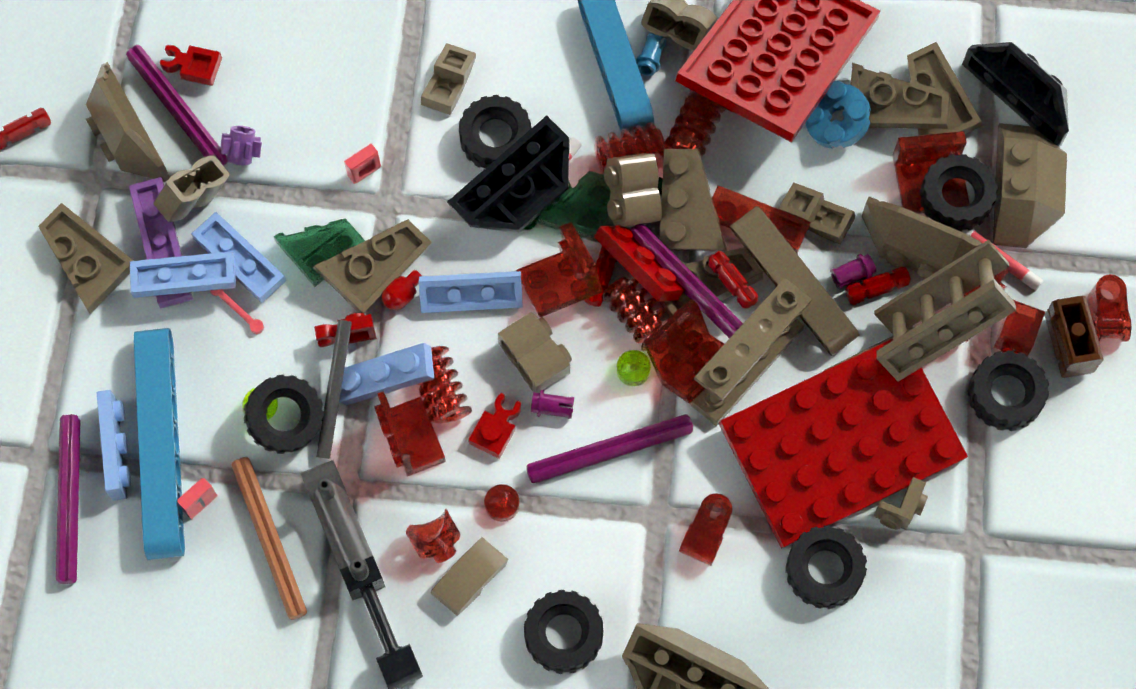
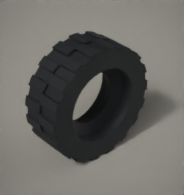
[459,95,531,168]
[919,154,998,232]
[968,350,1049,431]
[243,374,324,454]
[785,525,867,609]
[524,590,604,674]

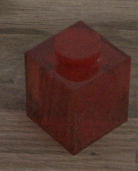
[994,300,1046,357]

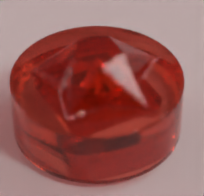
[484,484,520,522]

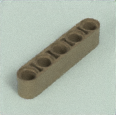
[730,206,860,356]

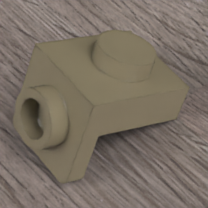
[874,477,928,530]

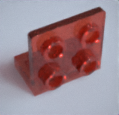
[892,131,970,214]
[516,222,602,317]
[644,299,724,404]
[374,391,446,476]

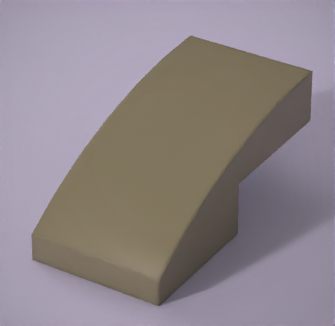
[421,43,476,115]
[778,182,855,245]
[431,537,508,616]

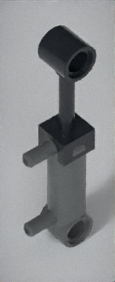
[300,460,423,689]

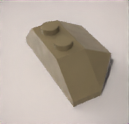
[86,62,170,182]
[993,123,1067,248]
[862,197,982,279]
[622,623,769,689]

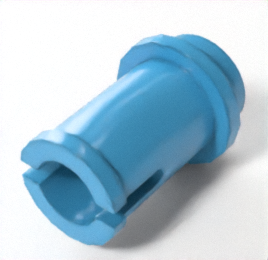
[636,33,667,76]

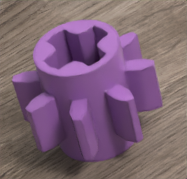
[220,125,262,165]

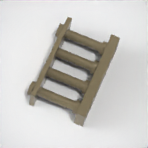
[874,240,1016,381]
[690,278,812,427]

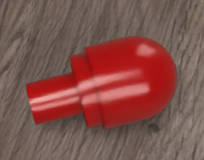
[382,270,422,310]

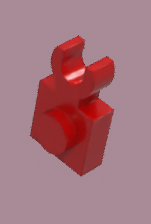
[160,45,222,86]
[314,313,377,347]
[468,393,521,459]

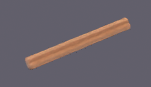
[231,457,307,620]

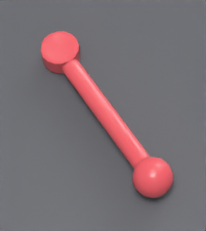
[210,289,264,334]

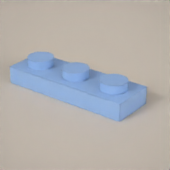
[191,212,286,303]
[130,251,236,298]
[419,271,523,313]
[339,343,434,405]
[96,390,131,501]

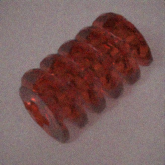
[664,89,726,156]
[594,122,666,177]
[602,277,674,351]
[417,346,472,423]

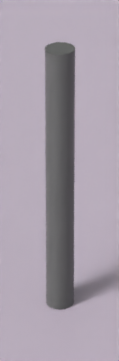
[316,320,352,459]

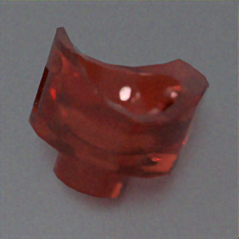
[406,509,461,563]

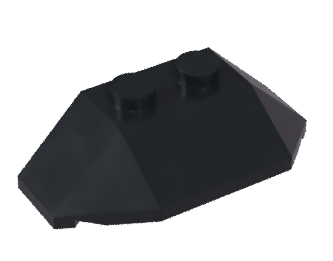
[962,42,1069,147]
[447,115,570,233]

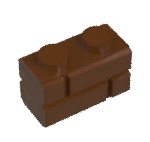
[1044,295,1104,378]

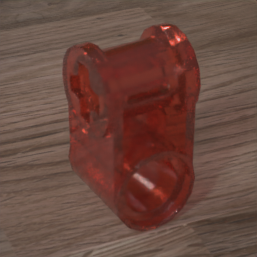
[1088,274,1132,342]
[678,493,733,566]

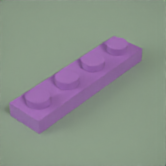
[129,177,193,309]

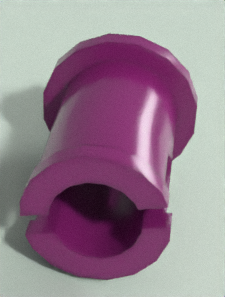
[830,254,876,289]
[530,390,574,419]

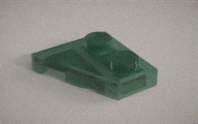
[539,171,611,243]
[273,218,365,287]

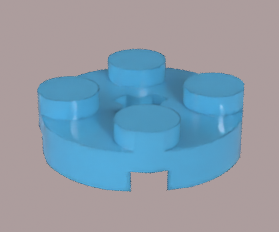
[806,81,871,149]

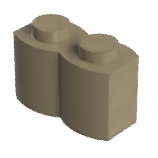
[641,0,717,50]
[604,153,662,226]
[153,156,230,222]
[498,312,572,393]

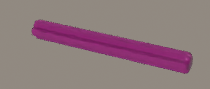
[126,45,228,166]
[630,224,743,338]
[56,414,80,584]
[526,414,693,483]

